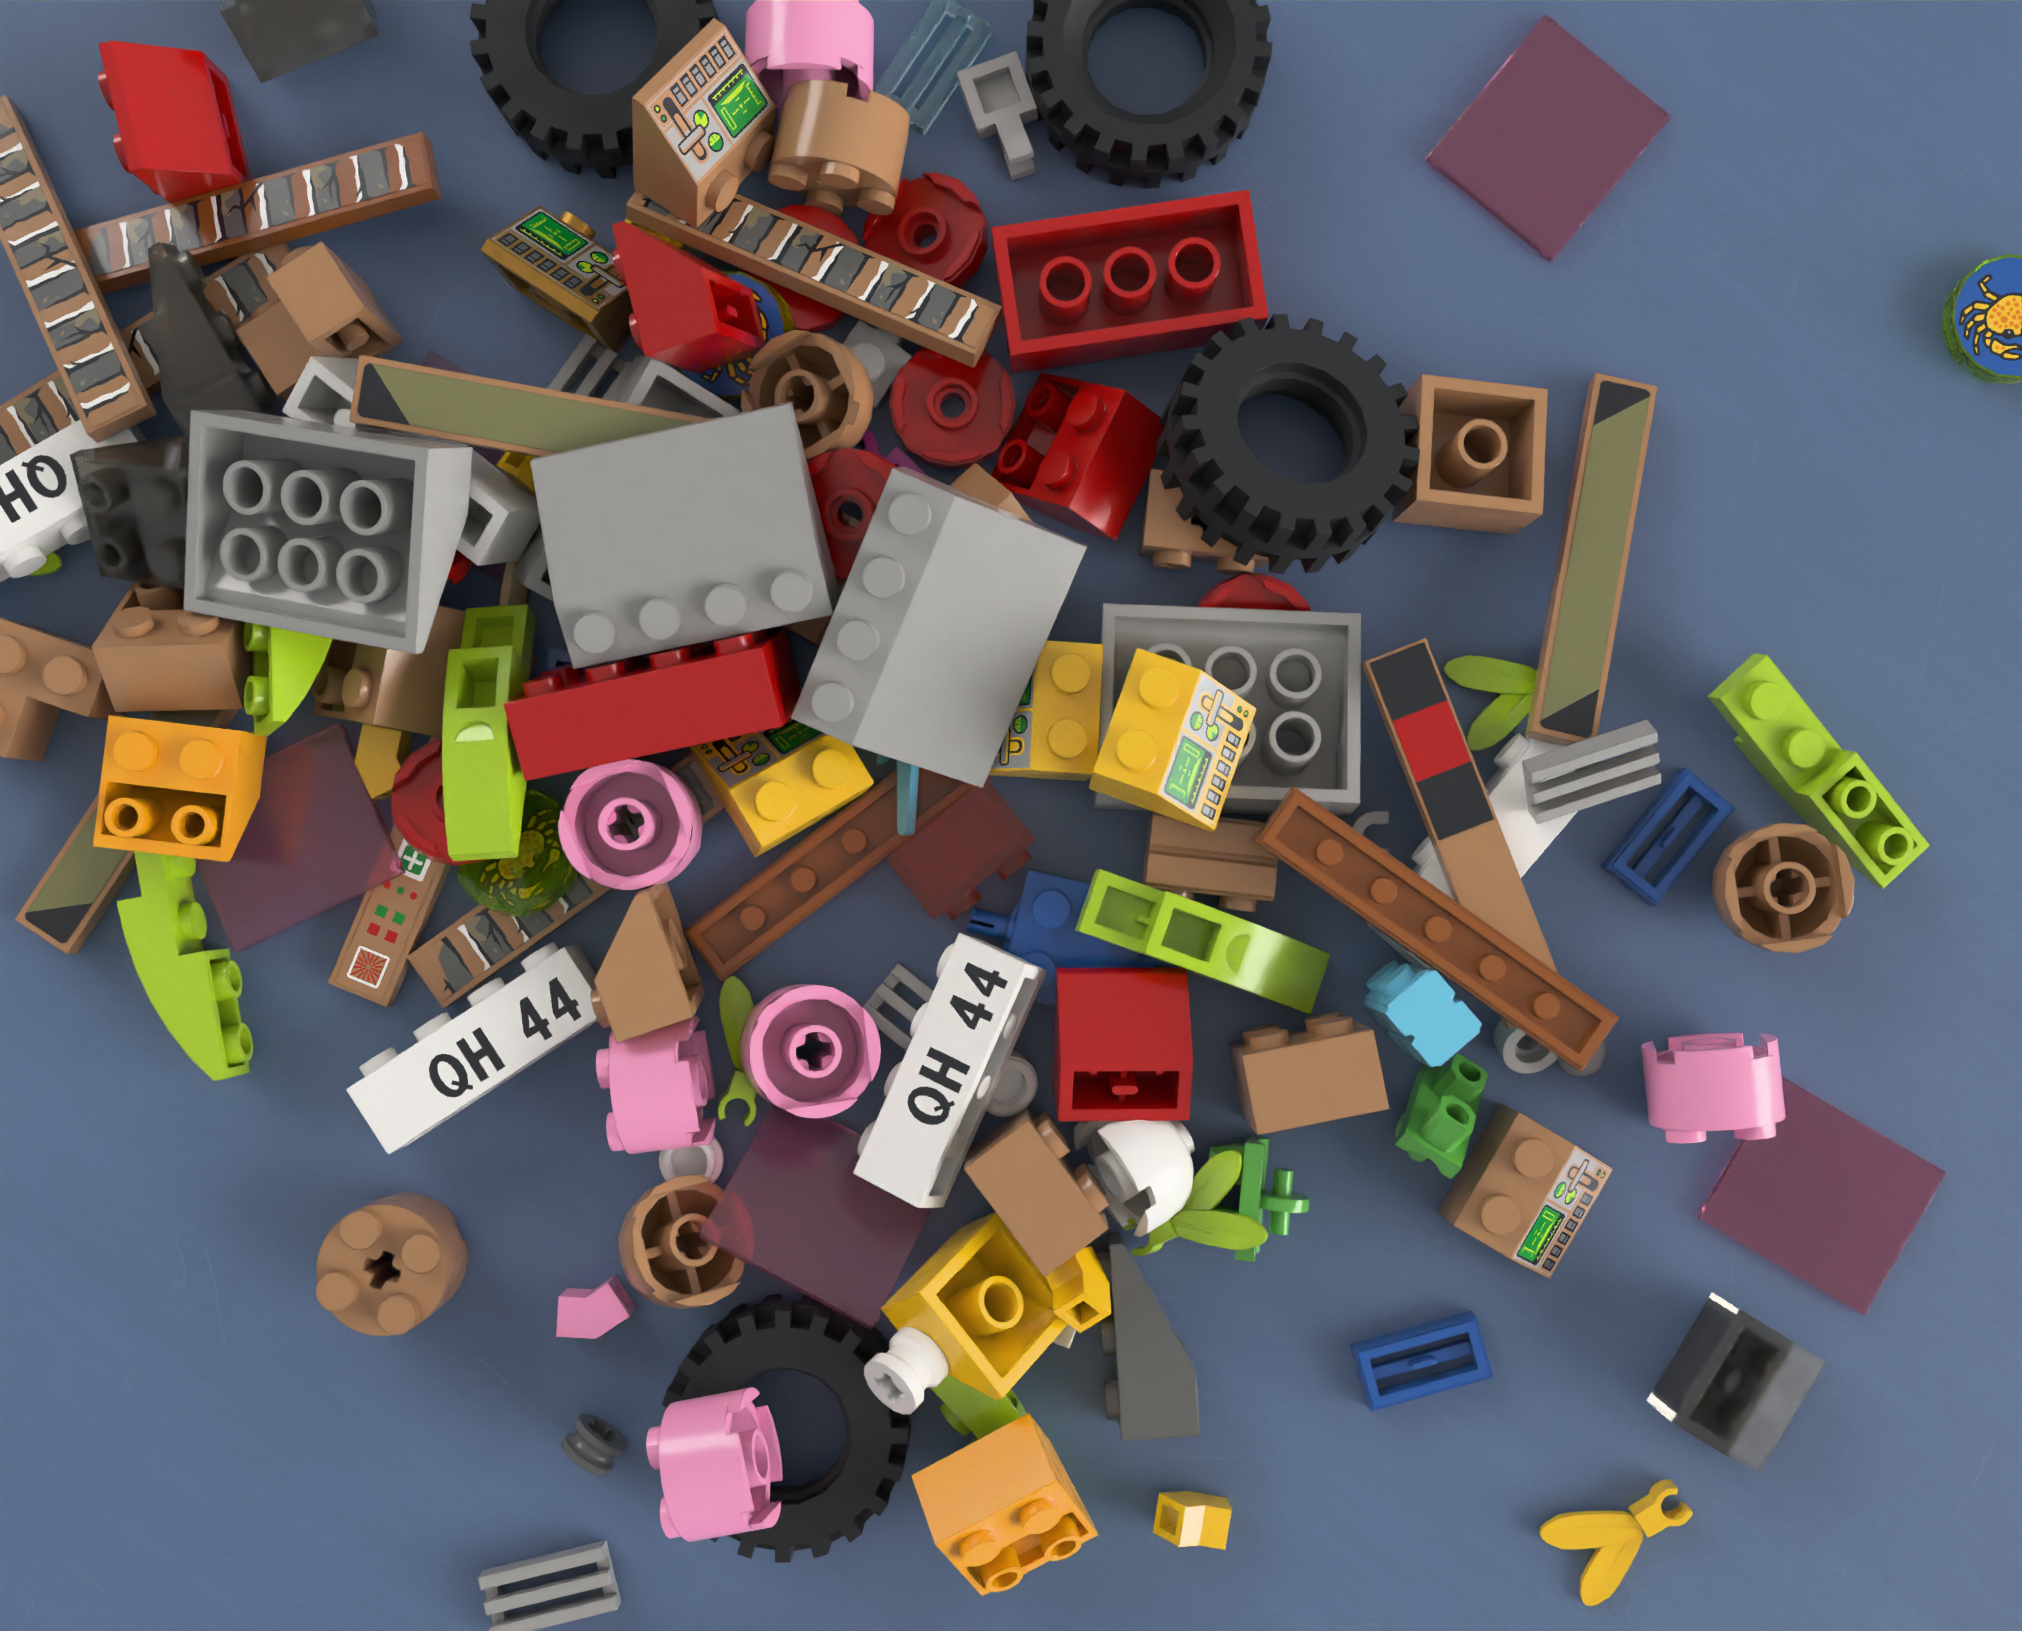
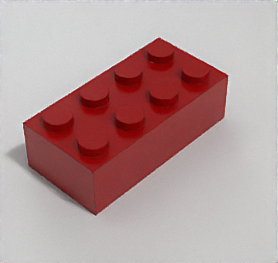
[991,189,1269,374]
[503,629,801,781]

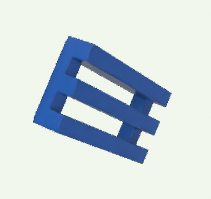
[1601,768,1736,906]
[1350,1311,1493,1412]

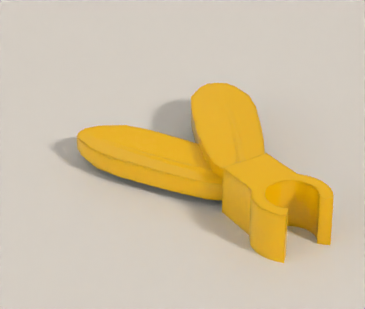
[1539,1479,1693,1606]

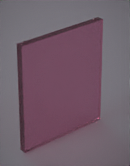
[1425,14,1672,263]
[195,723,406,952]
[1696,1076,1946,1316]
[699,1104,932,1330]

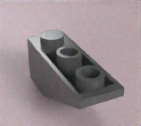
[1096,1232,1200,1441]

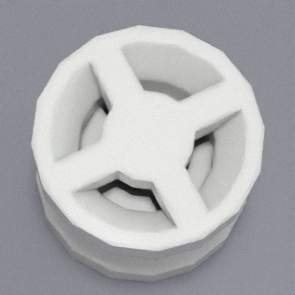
[864,1327,949,1414]

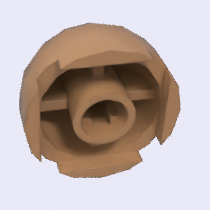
[741,330,874,464]
[1712,823,1855,953]
[618,1175,754,1309]

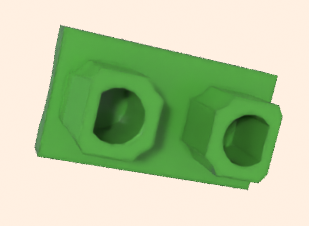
[1395,1054,1488,1179]
[1209,1135,1310,1262]

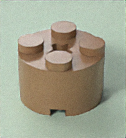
[768,80,910,216]
[316,1192,468,1336]

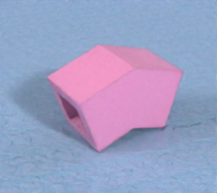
[556,1275,637,1339]

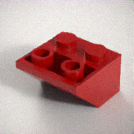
[98,40,252,203]
[612,221,766,374]
[991,372,1165,541]
[1052,967,1193,1121]

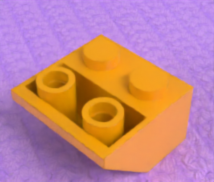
[93,715,267,862]
[911,1413,1098,1597]

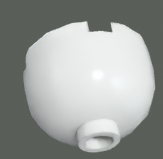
[1074,1120,1195,1237]

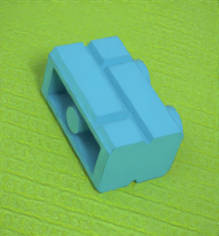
[1362,960,1482,1067]

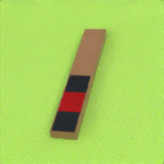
[1361,638,1558,1029]

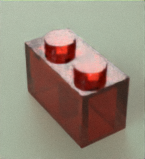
[886,779,1035,921]

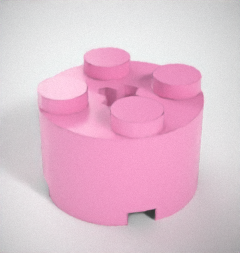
[745,0,874,120]
[558,759,703,890]
[740,984,881,1118]
[596,1015,715,1154]
[1641,1033,1786,1144]
[646,1387,783,1542]

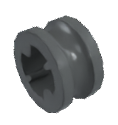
[561,1413,628,1476]

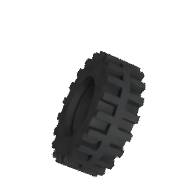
[470,0,720,179]
[1026,0,1273,189]
[1156,314,1420,574]
[660,1293,911,1563]

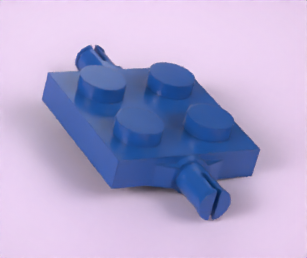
[967,867,1176,1007]

